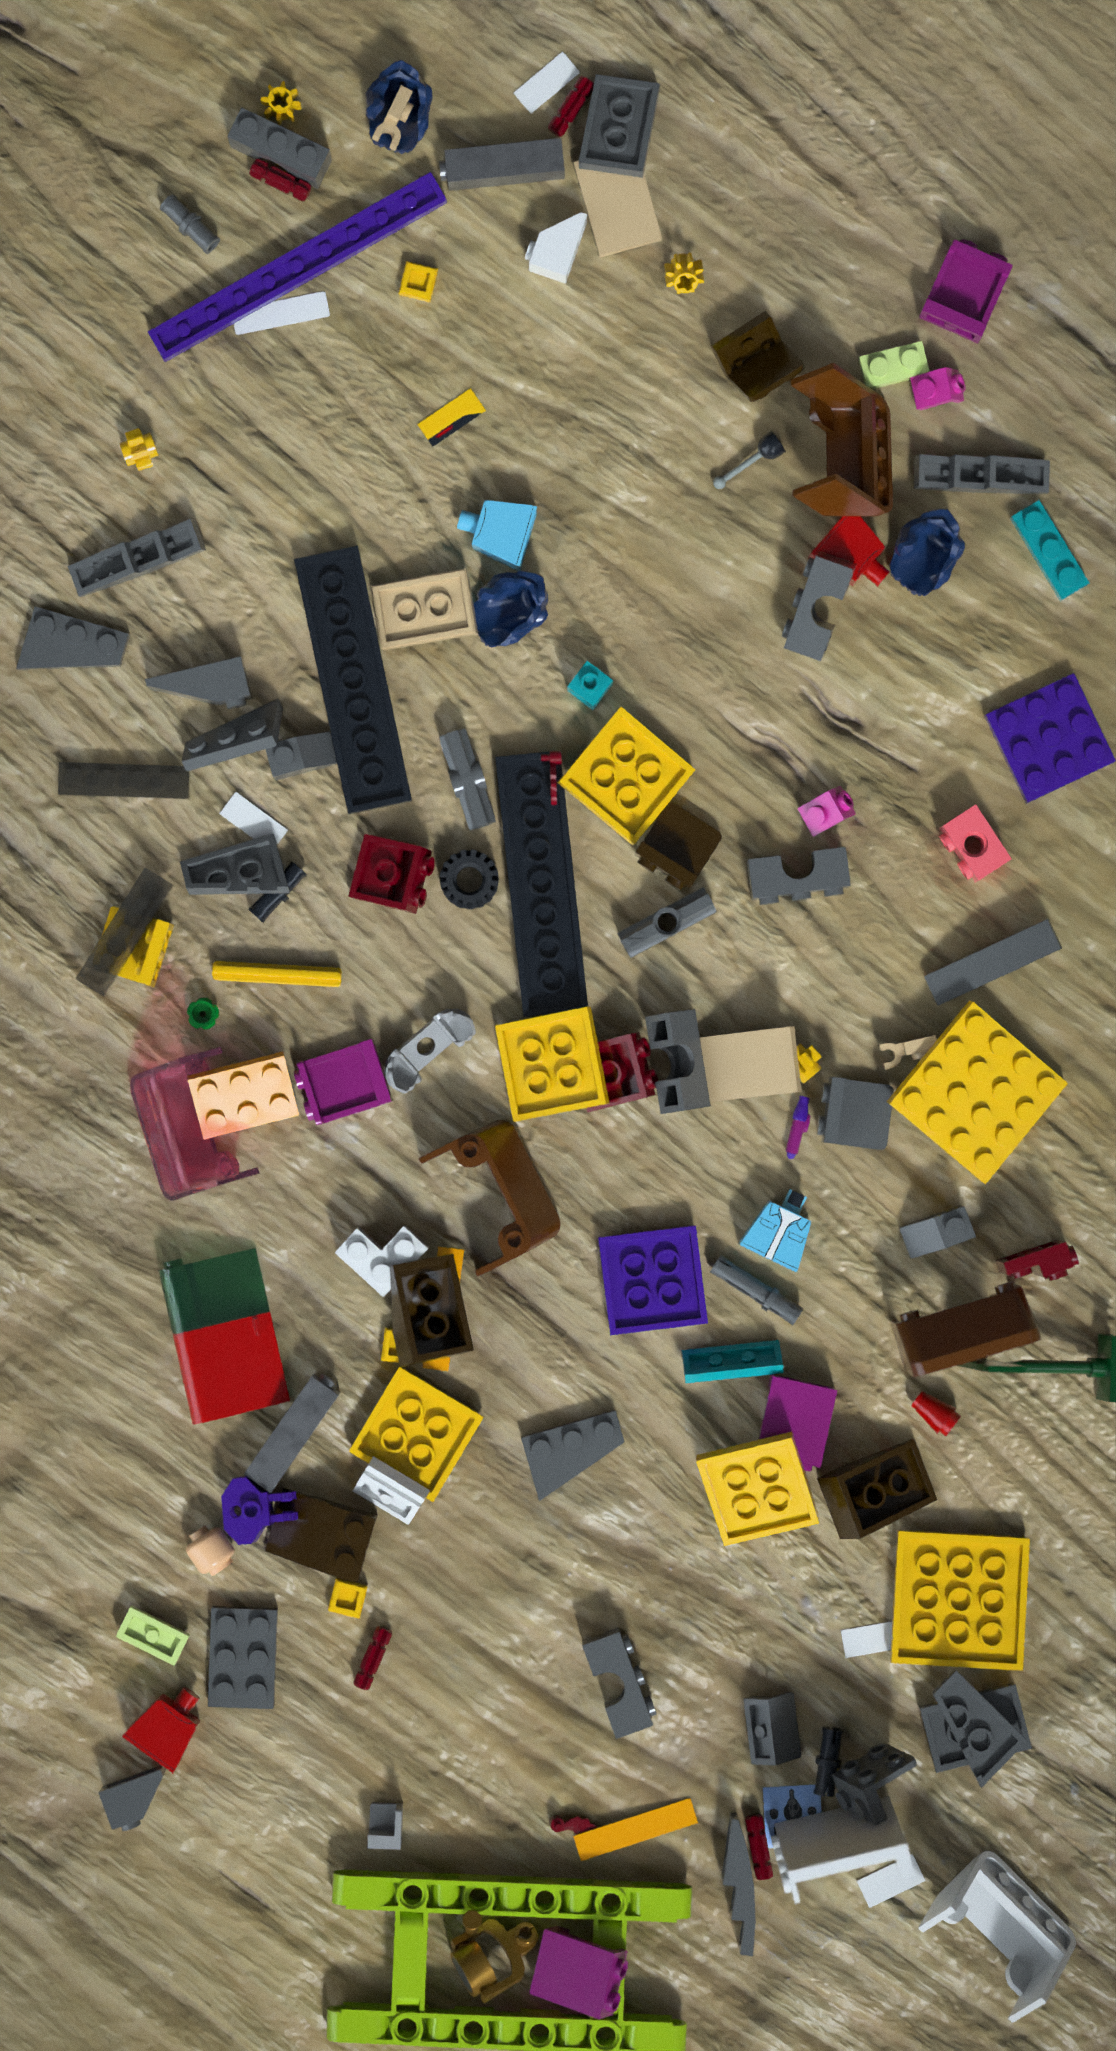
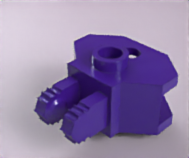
[221,1476,298,1545]

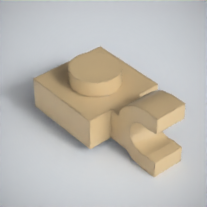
[372,85,414,151]
[878,1035,937,1070]

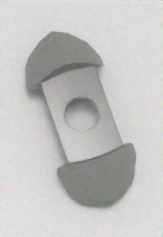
[384,1009,476,1094]

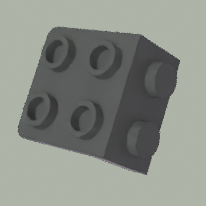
[817,1077,894,1150]
[832,1744,917,1826]

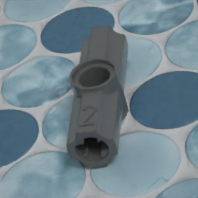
[439,728,496,831]
[617,887,717,958]

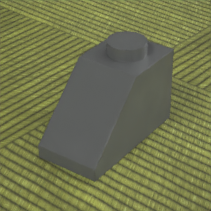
[265,732,337,781]
[899,1205,976,1259]
[98,1765,166,1831]

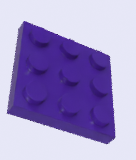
[984,673,1116,804]
[598,1225,708,1336]

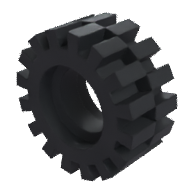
[440,849,499,910]

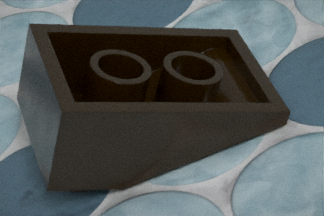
[390,1254,474,1367]
[817,1439,937,1539]
[265,1487,378,1583]

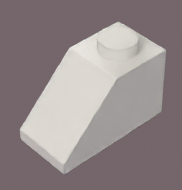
[525,212,587,284]

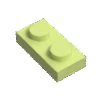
[858,341,930,389]
[115,1605,190,1666]

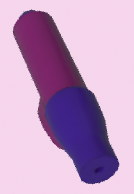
[785,1096,811,1159]

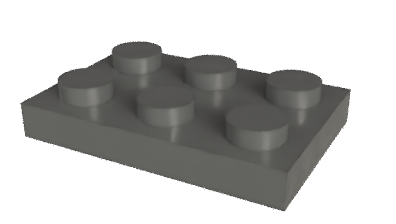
[578,74,660,178]
[208,1606,278,1709]
[919,1682,1032,1773]

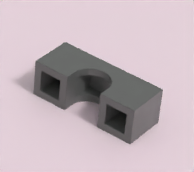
[227,107,332,189]
[782,551,857,661]
[746,847,851,905]
[645,1009,711,1114]
[582,1627,657,1739]

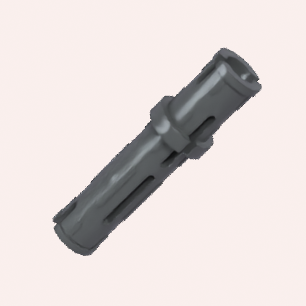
[710,1255,804,1326]

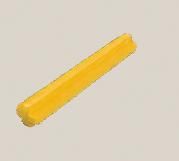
[212,961,342,987]

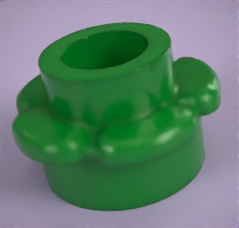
[187,998,219,1030]

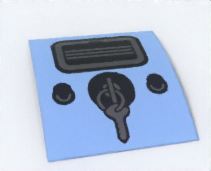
[762,1785,822,1848]

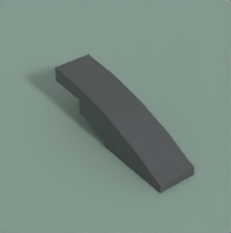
[914,454,1050,494]
[68,519,206,597]
[924,918,1062,1006]
[721,1812,756,1956]

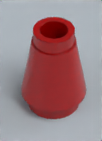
[911,1391,961,1437]

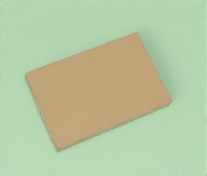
[573,160,662,258]
[372,568,478,651]
[700,1026,802,1102]

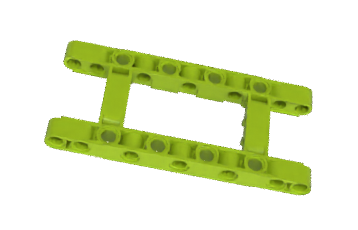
[326,1869,692,2051]

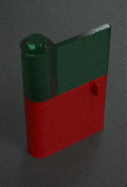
[158,1248,290,1425]

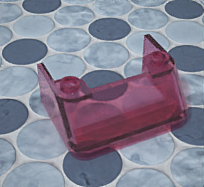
[130,1047,259,1201]

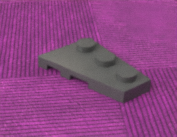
[16,607,130,670]
[182,698,283,771]
[180,833,290,895]
[521,1410,625,1501]
[932,1669,1027,1788]

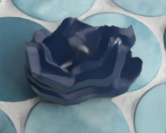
[365,60,433,154]
[890,509,965,596]
[474,571,549,648]

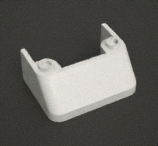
[918,1851,1076,2023]

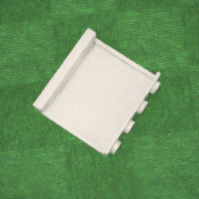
[771,1797,914,1904]

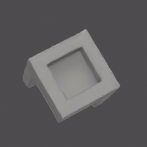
[367,1802,403,1850]

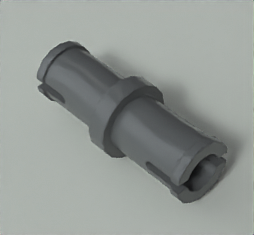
[160,194,220,254]

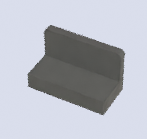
[743,1692,801,1766]

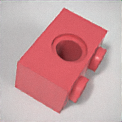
[939,804,1012,883]

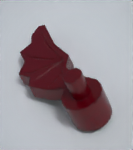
[541,750,562,805]
[549,1815,597,1835]

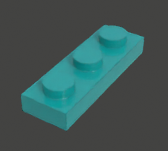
[1010,500,1090,601]
[682,1340,784,1384]

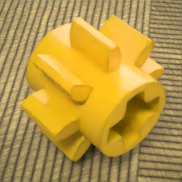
[260,81,302,126]
[664,252,704,294]
[119,428,159,471]
[797,1043,822,1084]

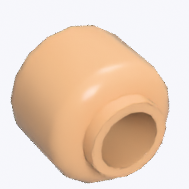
[186,1525,235,1576]

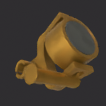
[450,1910,538,2003]

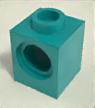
[567,661,613,710]

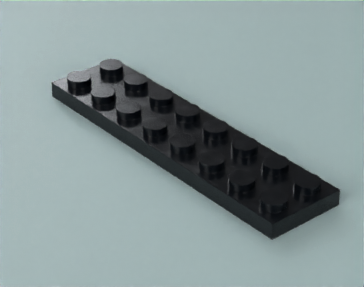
[294,545,412,815]
[495,751,588,1017]

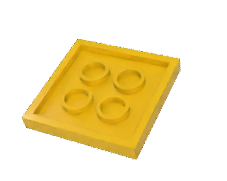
[557,707,696,845]
[495,1006,609,1122]
[349,1366,484,1502]
[696,1432,819,1546]

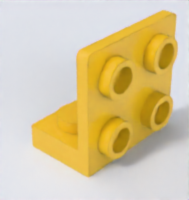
[92,906,174,987]

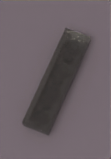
[58,762,191,800]
[75,868,174,997]

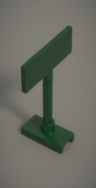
[957,1334,1116,1402]

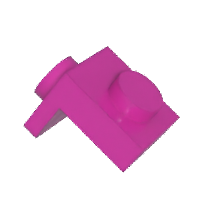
[911,367,965,410]
[797,786,856,837]

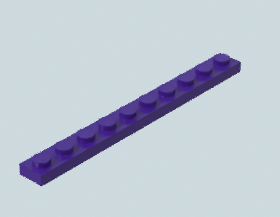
[148,172,447,362]

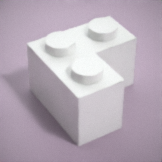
[335,1225,429,1297]

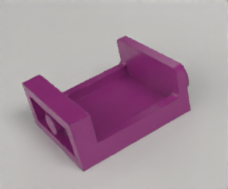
[919,239,1013,344]
[293,1039,393,1125]
[758,1374,837,1471]
[529,1925,628,2019]

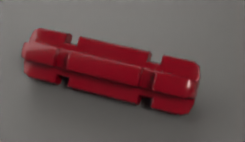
[548,76,594,137]
[249,159,312,202]
[353,1626,392,1690]
[745,1814,773,1880]

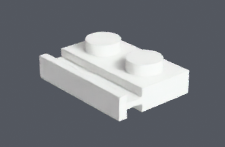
[353,1456,430,1525]

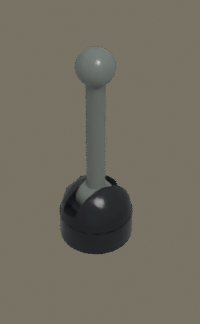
[713,431,786,489]

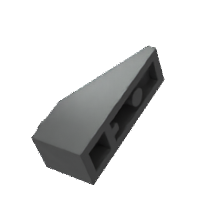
[145,656,252,709]

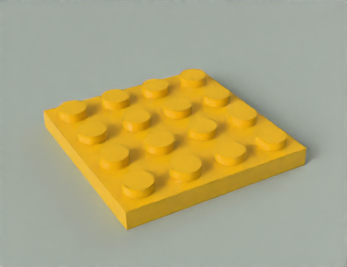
[886,1000,1068,1185]
[890,1530,1030,1671]

